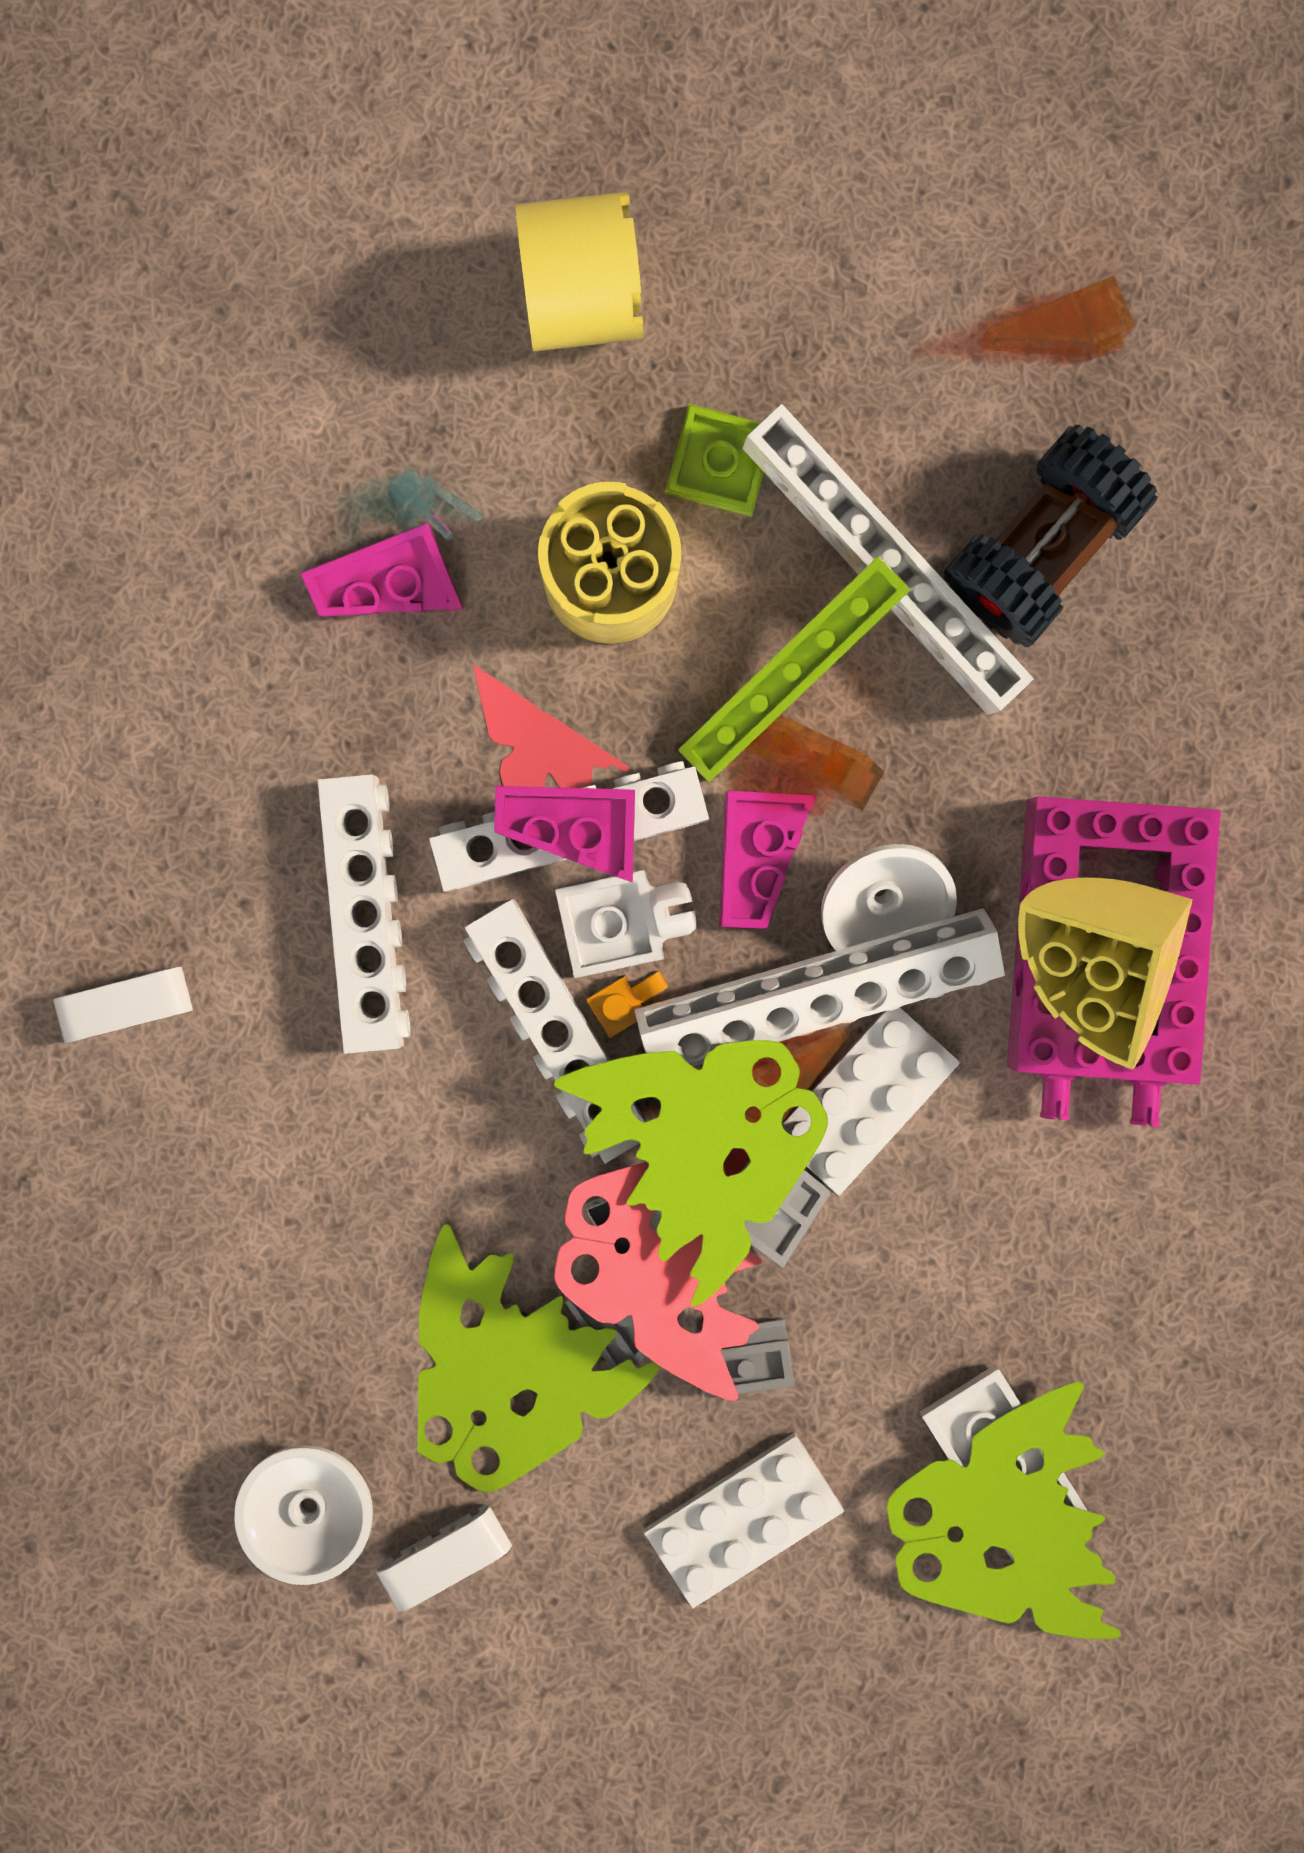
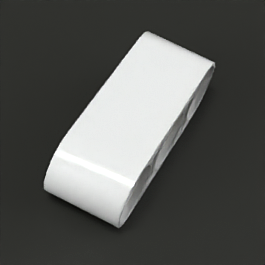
[53,967,193,1043]
[376,1505,512,1612]

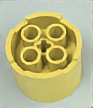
[515,191,644,352]
[538,482,681,644]

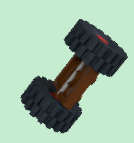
[943,424,1158,647]

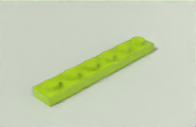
[678,556,911,782]

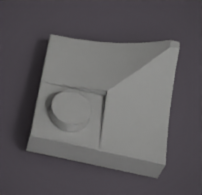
[741,1160,831,1268]

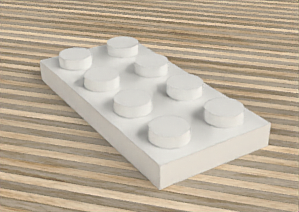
[782,1008,960,1196]
[920,1365,1087,1563]
[644,1432,844,1608]

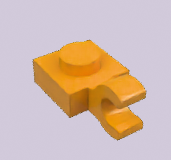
[586,971,668,1038]

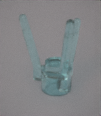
[388,469,483,540]

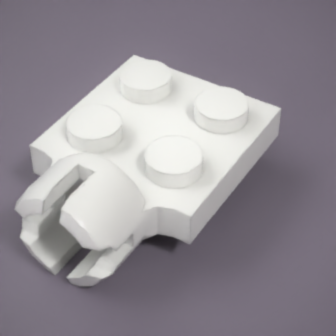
[555,870,696,978]

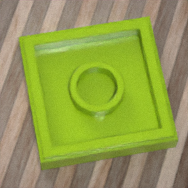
[665,404,764,517]

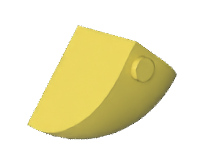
[1018,878,1193,1070]

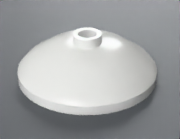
[821,844,957,951]
[234,1445,373,1585]

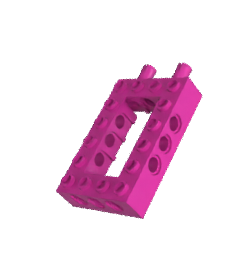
[1007,796,1221,1127]

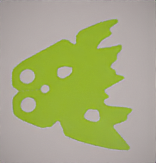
[554,1040,828,1307]
[418,1224,661,1492]
[887,1382,1121,1640]

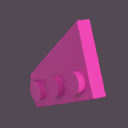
[300,522,464,616]
[494,786,635,883]
[719,790,817,929]

